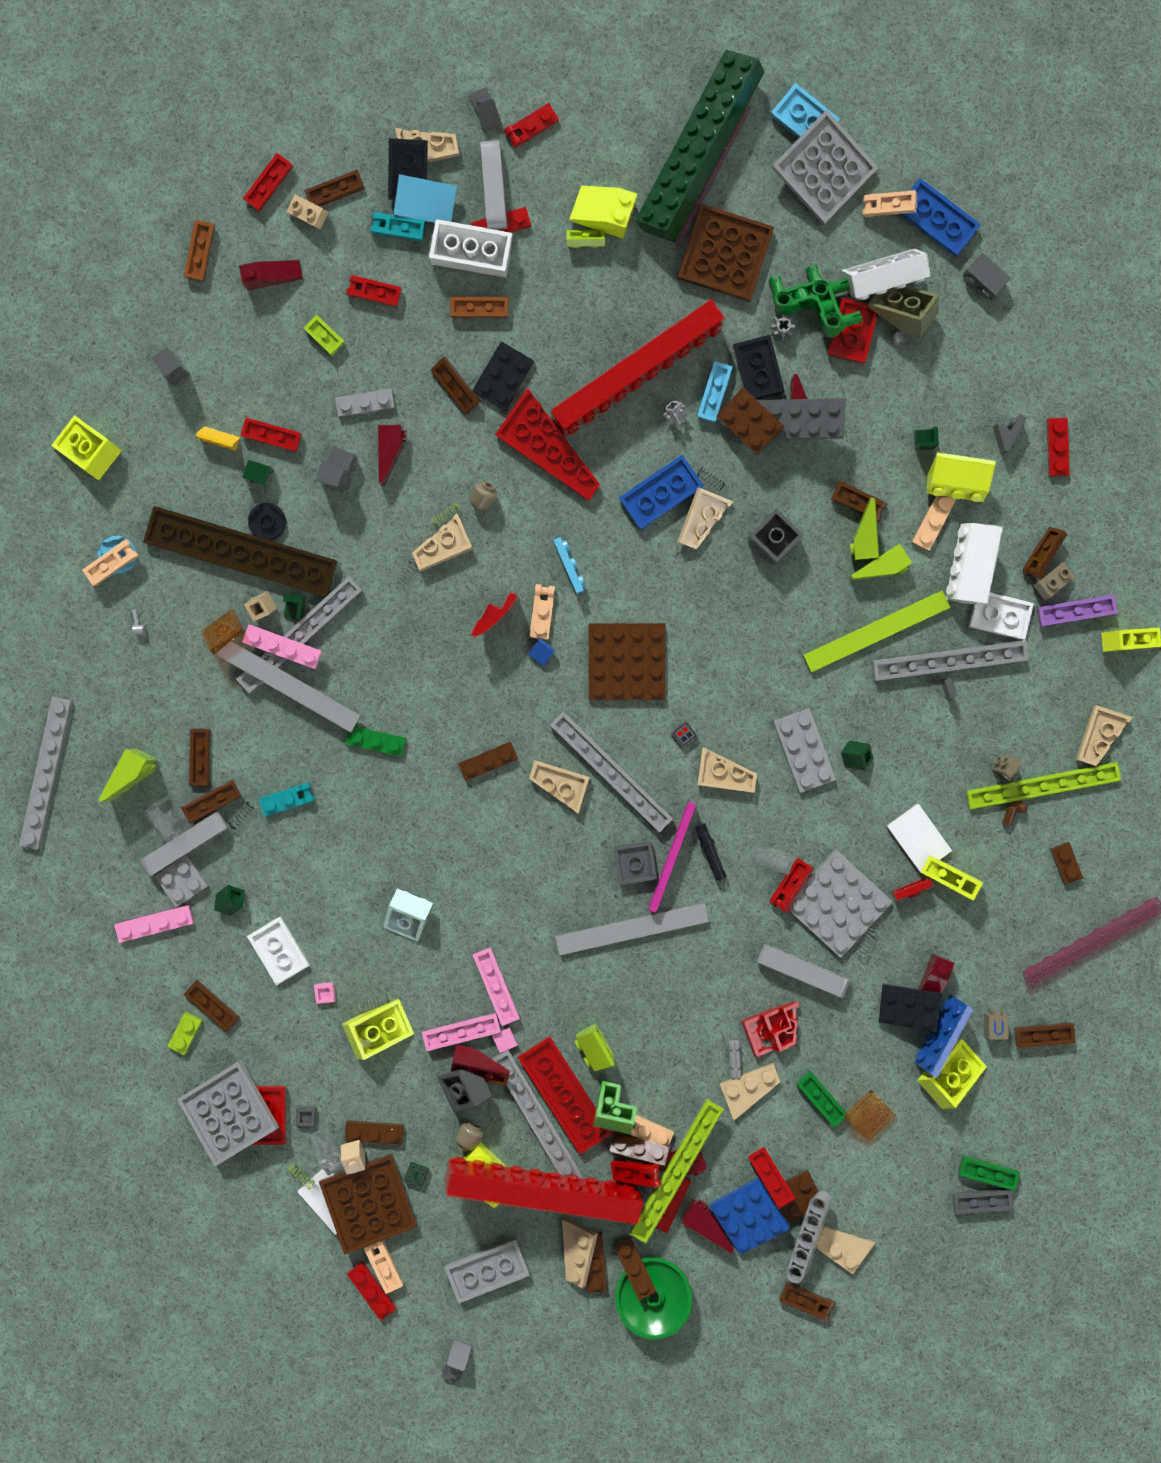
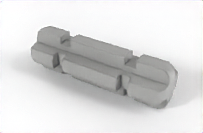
[729,1040,741,1078]

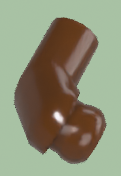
[1002,801,1028,826]

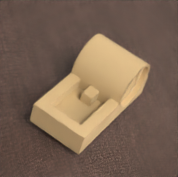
[287,195,329,230]

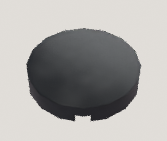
[248,503,287,541]

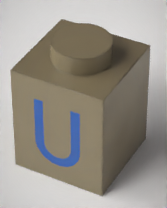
[984,1009,1009,1039]

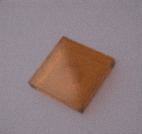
[202,609,245,654]
[844,1090,896,1141]

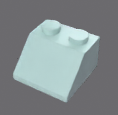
[383,889,433,942]

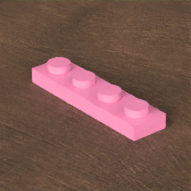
[242,624,322,669]
[114,905,194,943]
[473,947,520,1026]
[422,1013,501,1051]

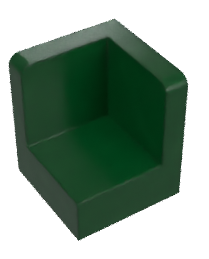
[914,426,939,450]
[242,460,274,485]
[283,593,306,620]
[841,741,874,771]
[214,885,245,916]

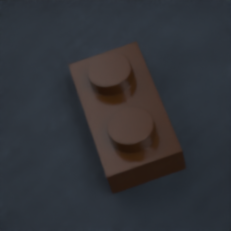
[1050,842,1083,885]

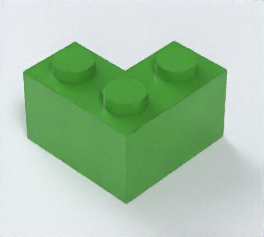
[593,1081,637,1134]

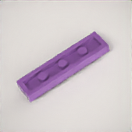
[1037,595,1118,627]

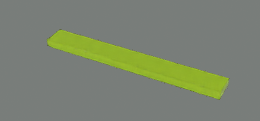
[803,590,951,673]
[965,762,1121,810]
[629,1099,724,1243]

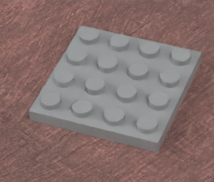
[771,110,878,224]
[790,849,893,958]
[177,1060,279,1166]

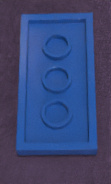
[900,178,981,257]
[619,455,704,530]
[915,995,974,1077]

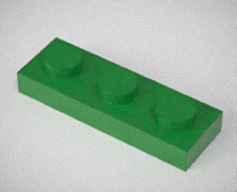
[345,727,406,756]
[796,1070,849,1128]
[958,1155,1020,1191]

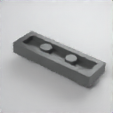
[952,1189,1013,1214]

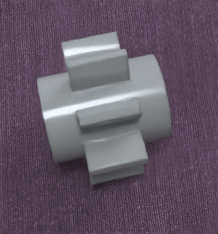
[770,314,795,340]
[664,401,689,425]

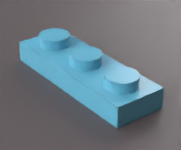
[697,361,732,423]
[553,537,586,594]

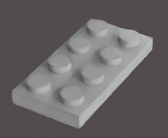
[773,708,836,793]
[444,1238,530,1304]

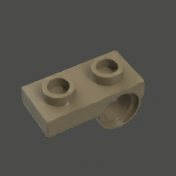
[1033,562,1075,600]
[992,755,1023,781]

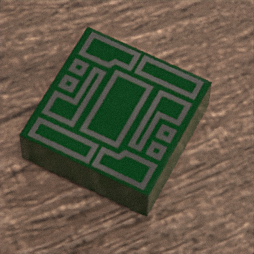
[404,1162,429,1188]

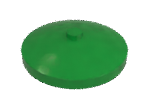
[615,1257,693,1339]

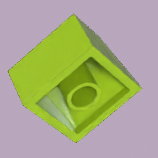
[575,1024,615,1072]

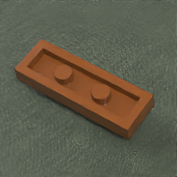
[184,220,215,282]
[451,297,509,318]

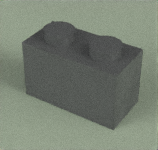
[963,252,1011,300]
[152,347,190,385]

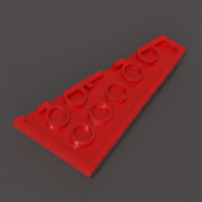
[495,388,600,501]

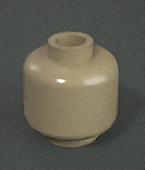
[469,481,497,511]
[455,1121,484,1152]

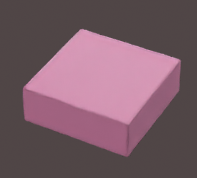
[314,982,336,1004]
[492,1027,518,1053]

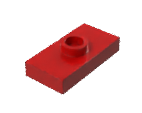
[891,878,933,901]

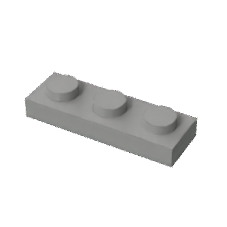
[335,388,395,418]

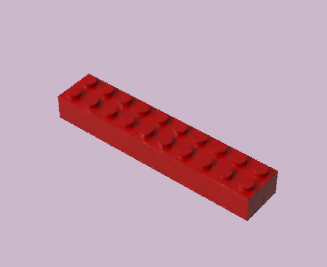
[551,299,725,436]
[444,1157,643,1224]

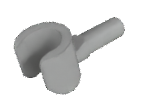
[892,331,907,345]
[132,609,146,636]

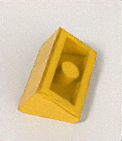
[196,427,240,451]

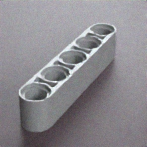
[480,140,507,230]
[139,812,229,878]
[757,943,851,998]
[787,1191,832,1283]

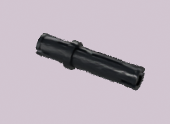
[694,823,727,881]

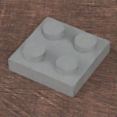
[155,854,209,907]

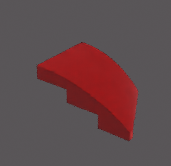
[471,591,519,637]
[741,1001,799,1057]

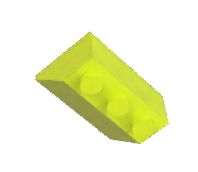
[926,453,995,502]

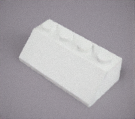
[429,219,512,278]
[841,249,930,300]
[946,523,1003,604]

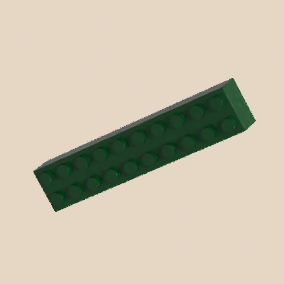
[635,50,765,242]

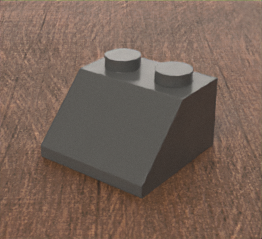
[437,1070,492,1112]

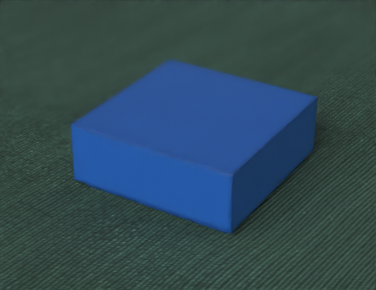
[528,638,555,666]

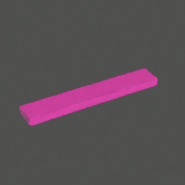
[649,801,696,913]

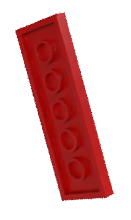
[518,1036,612,1154]

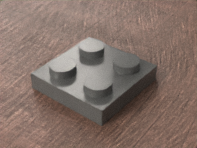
[613,841,657,885]

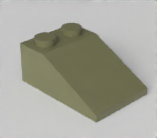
[868,285,939,338]

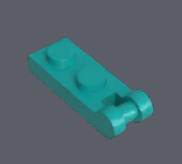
[370,212,426,242]
[258,782,315,817]

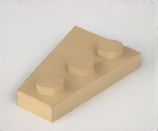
[395,128,460,163]
[677,488,733,549]
[1076,705,1133,766]
[697,747,757,793]
[529,760,590,813]
[719,1063,780,1120]
[562,1218,598,1288]
[807,1226,875,1274]

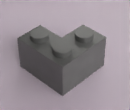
[316,446,358,493]

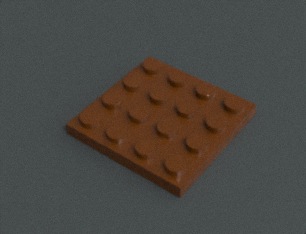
[677,203,774,302]
[589,623,665,700]
[319,1153,418,1255]

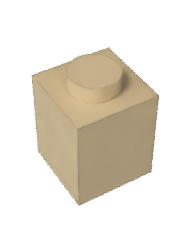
[244,591,277,621]
[341,1140,365,1175]

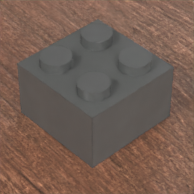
[747,508,804,565]

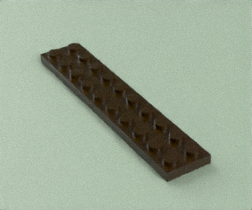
[143,506,338,597]

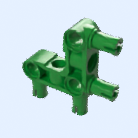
[769,264,862,338]

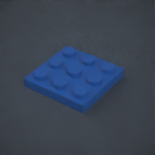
[709,1177,790,1255]

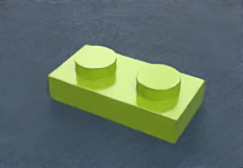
[566,230,605,248]
[304,314,345,356]
[167,1012,203,1055]

